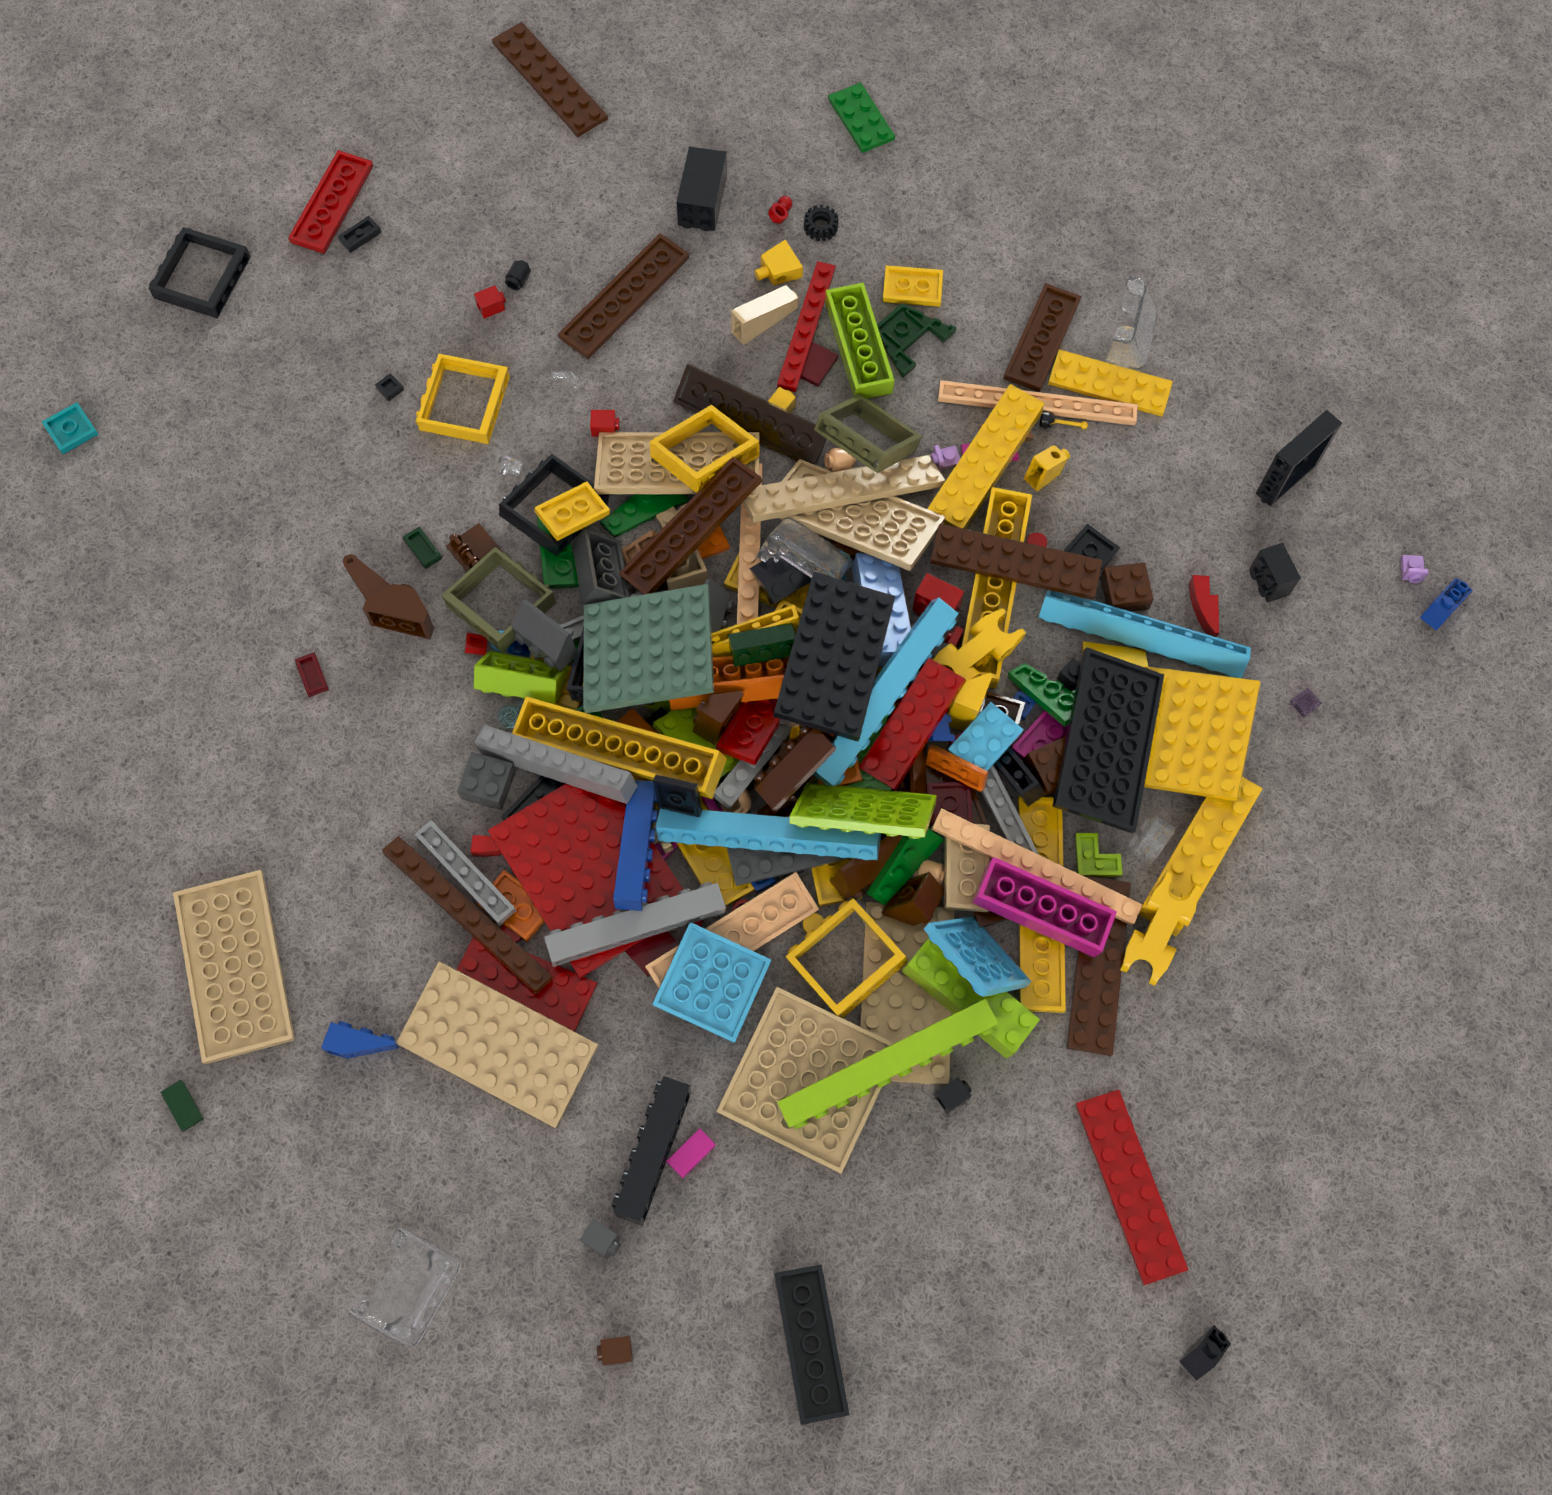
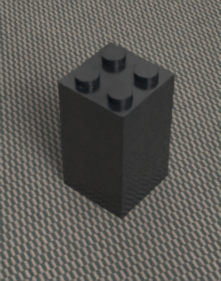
[676,146,727,231]

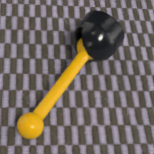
[1040,411,1088,429]

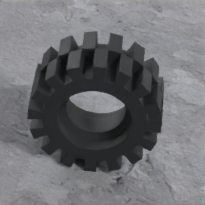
[804,205,838,241]

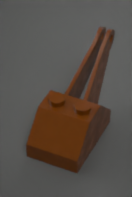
[343,554,434,640]

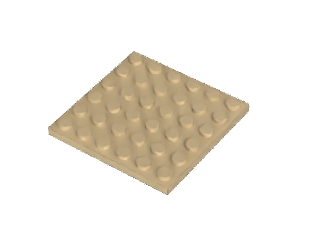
[716,987,894,1174]

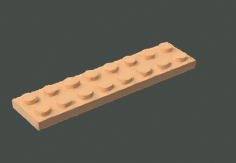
[645,872,819,989]

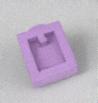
[930,445,961,471]
[1401,555,1429,583]

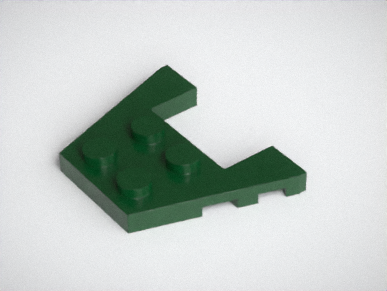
[877,303,956,378]

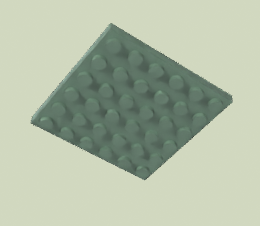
[583,584,714,713]

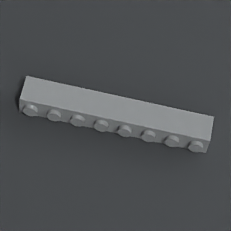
[474,725,638,804]
[544,882,726,967]

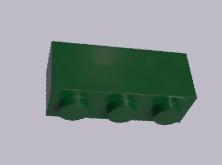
[728,623,795,667]

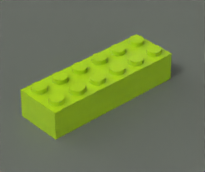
[825,282,894,399]
[901,937,1040,1059]

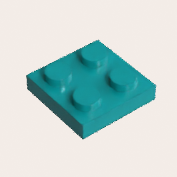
[42,402,99,454]

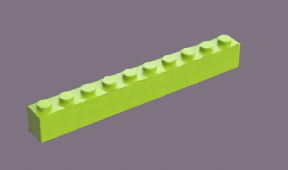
[777,999,998,1129]

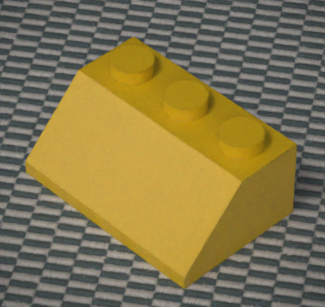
[946,673,993,731]

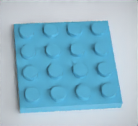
[924,916,1032,997]
[652,922,771,1043]

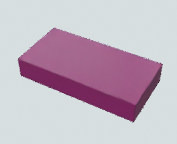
[666,1128,716,1179]

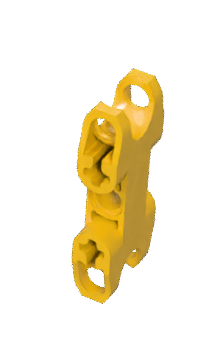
[933,608,1026,681]
[1120,870,1202,986]

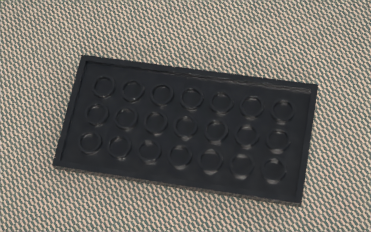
[773,572,895,742]
[1052,647,1164,833]

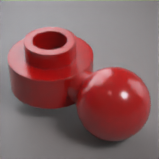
[768,196,792,224]

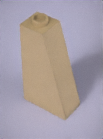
[731,285,799,345]

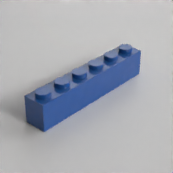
[613,780,658,911]

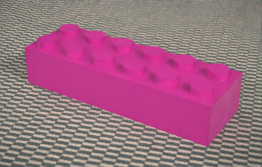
[972,857,1117,958]

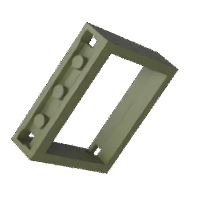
[814,394,922,473]
[441,547,556,653]

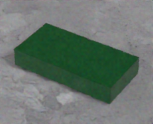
[402,527,442,569]
[160,1080,204,1132]

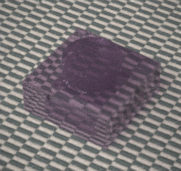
[1290,688,1322,718]

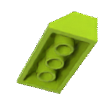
[474,650,569,704]

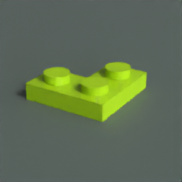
[1074,833,1123,877]

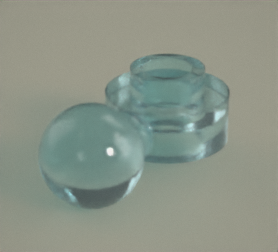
[498,698,525,728]

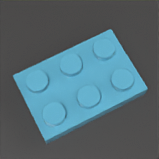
[948,702,1024,771]

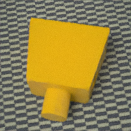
[754,240,803,286]
[1024,445,1070,492]

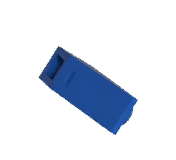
[1420,578,1473,631]
[321,1021,399,1059]

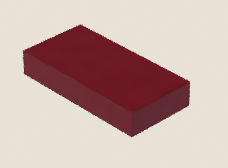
[295,652,329,697]

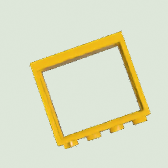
[415,354,510,444]
[649,405,760,493]
[785,898,908,1018]

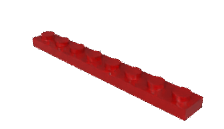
[777,261,836,393]

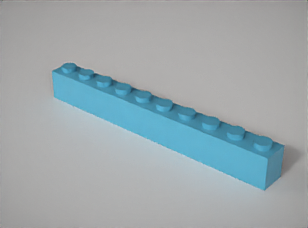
[1038,590,1251,678]
[813,597,959,787]
[655,808,881,860]

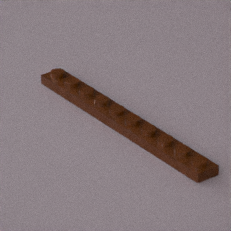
[382,836,552,994]

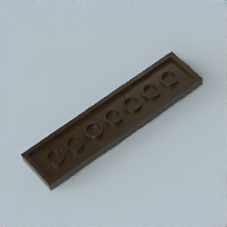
[673,364,827,465]

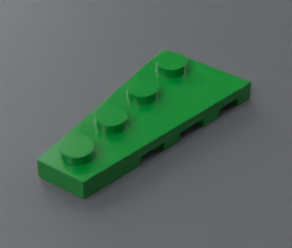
[601,494,689,538]
[536,515,579,588]
[1008,663,1075,727]
[866,828,944,905]

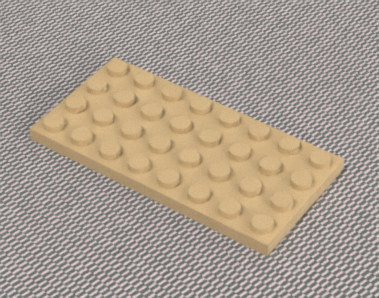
[594,432,759,494]
[780,459,946,571]
[173,870,295,1065]
[860,902,954,1085]
[397,962,599,1128]

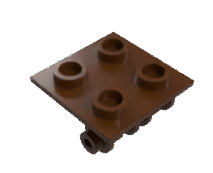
[446,523,503,572]

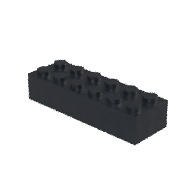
[611,1076,691,1226]
[774,1264,849,1425]

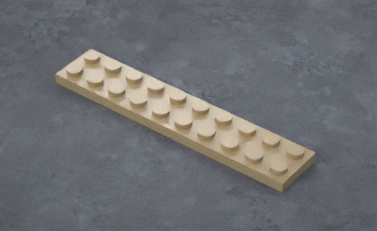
[743,455,945,523]

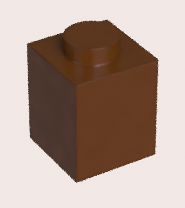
[597,1336,633,1366]

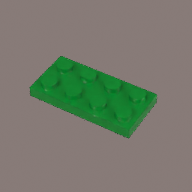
[828,82,895,153]

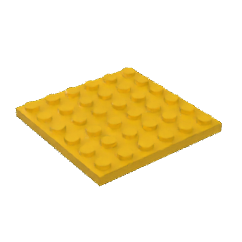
[1144,667,1261,801]

